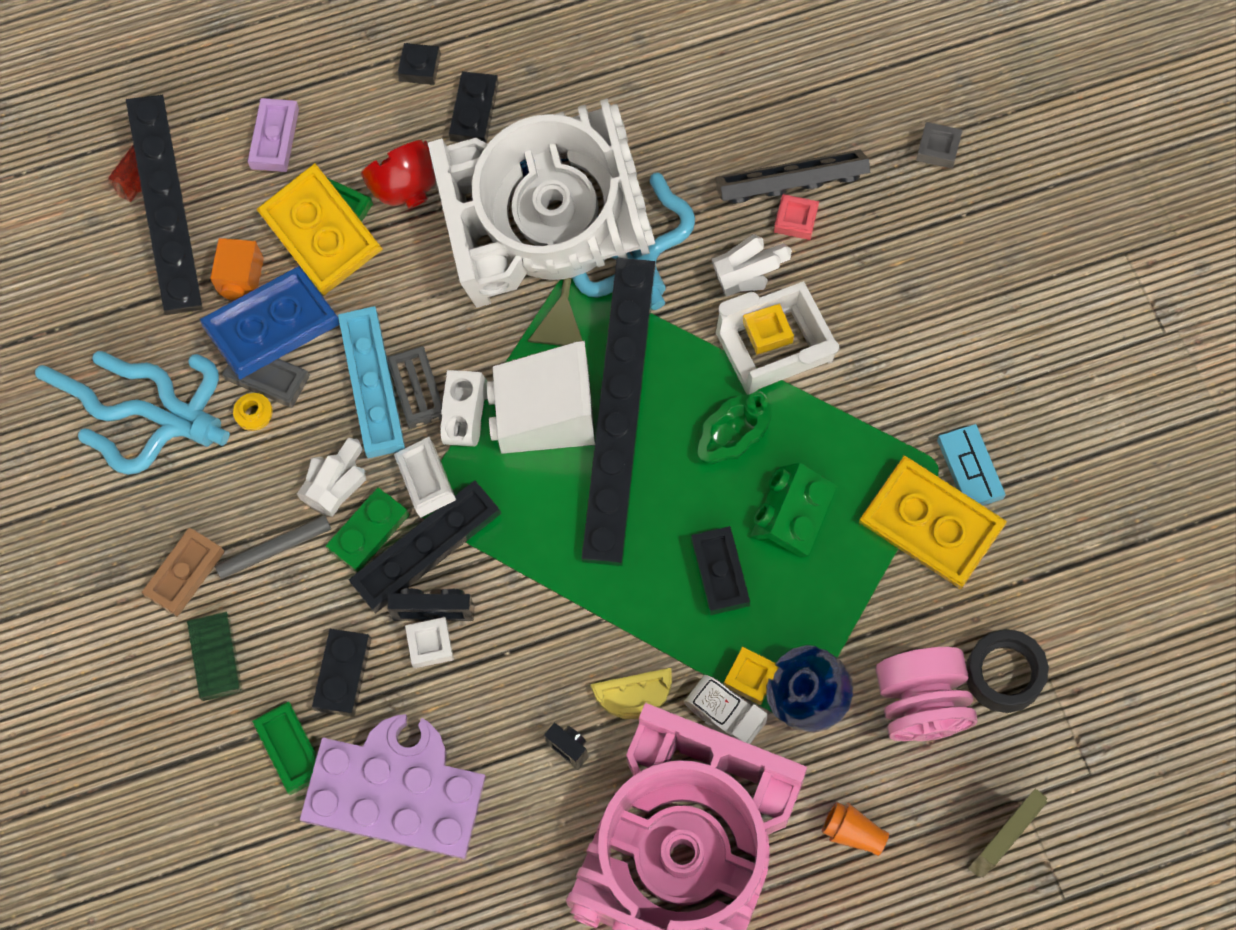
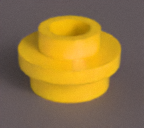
[233,393,273,431]

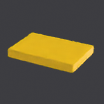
[256,163,383,296]
[859,455,1007,589]

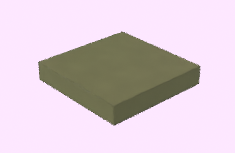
[968,788,1048,878]

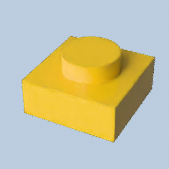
[743,304,794,355]
[724,647,780,705]

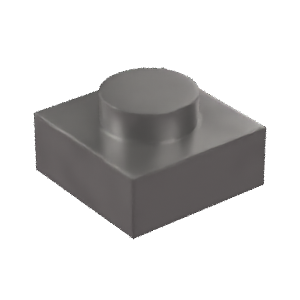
[916,122,963,169]

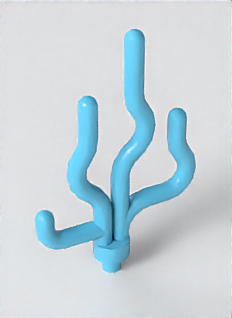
[572,172,695,310]
[35,351,230,475]

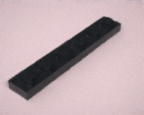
[125,95,203,315]

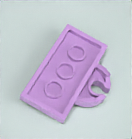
[300,714,486,860]

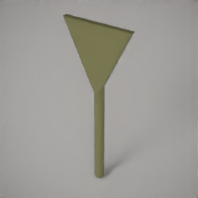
[528,278,583,346]

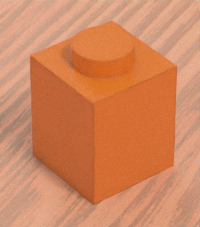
[210,238,264,301]

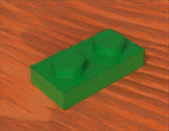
[326,487,410,573]

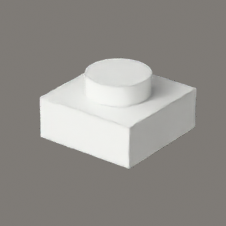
[405,617,454,668]

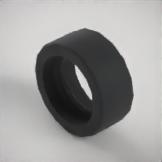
[966,629,1049,713]

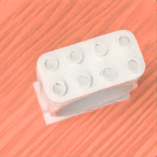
[428,98,655,308]

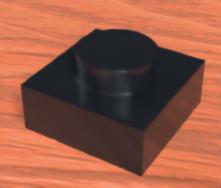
[397,43,441,85]
[544,722,589,770]

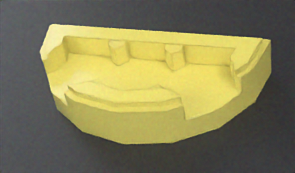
[591,668,672,719]

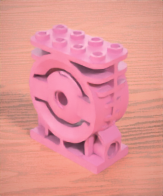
[566,703,807,930]

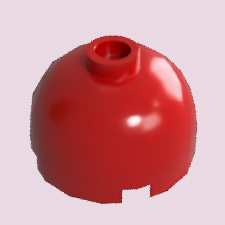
[361,139,436,209]

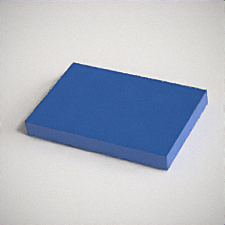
[200,266,340,380]

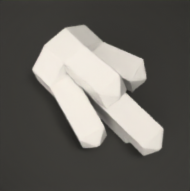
[712,234,792,297]
[297,438,366,517]

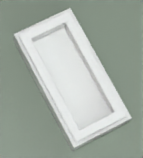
[394,437,456,518]

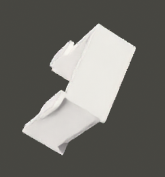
[716,281,839,395]

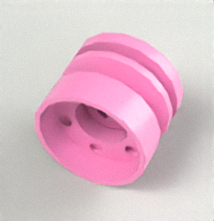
[875,647,978,741]

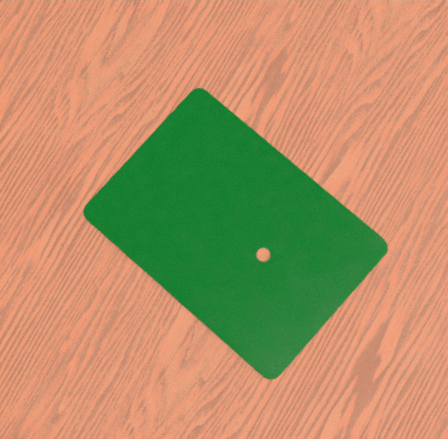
[421,278,939,720]

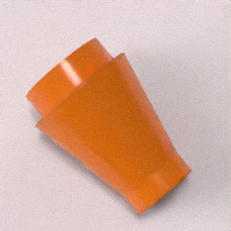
[822,802,889,856]

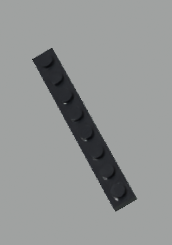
[582,258,656,566]

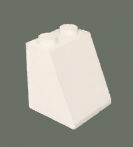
[487,341,595,454]

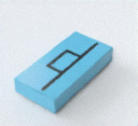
[937,424,1006,506]

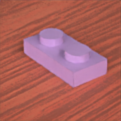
[248,98,299,172]

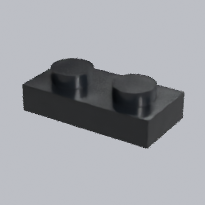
[449,71,499,143]
[691,526,750,615]
[387,588,475,621]
[312,628,372,717]

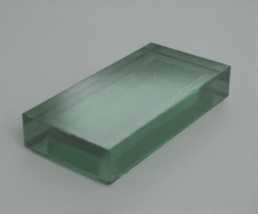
[187,612,243,701]

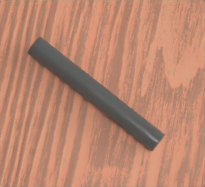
[215,515,332,580]

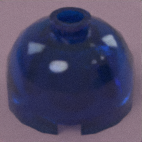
[766,645,853,733]

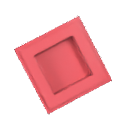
[774,194,819,240]

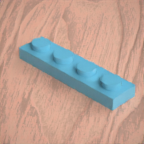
[338,306,406,459]

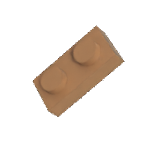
[141,527,225,617]

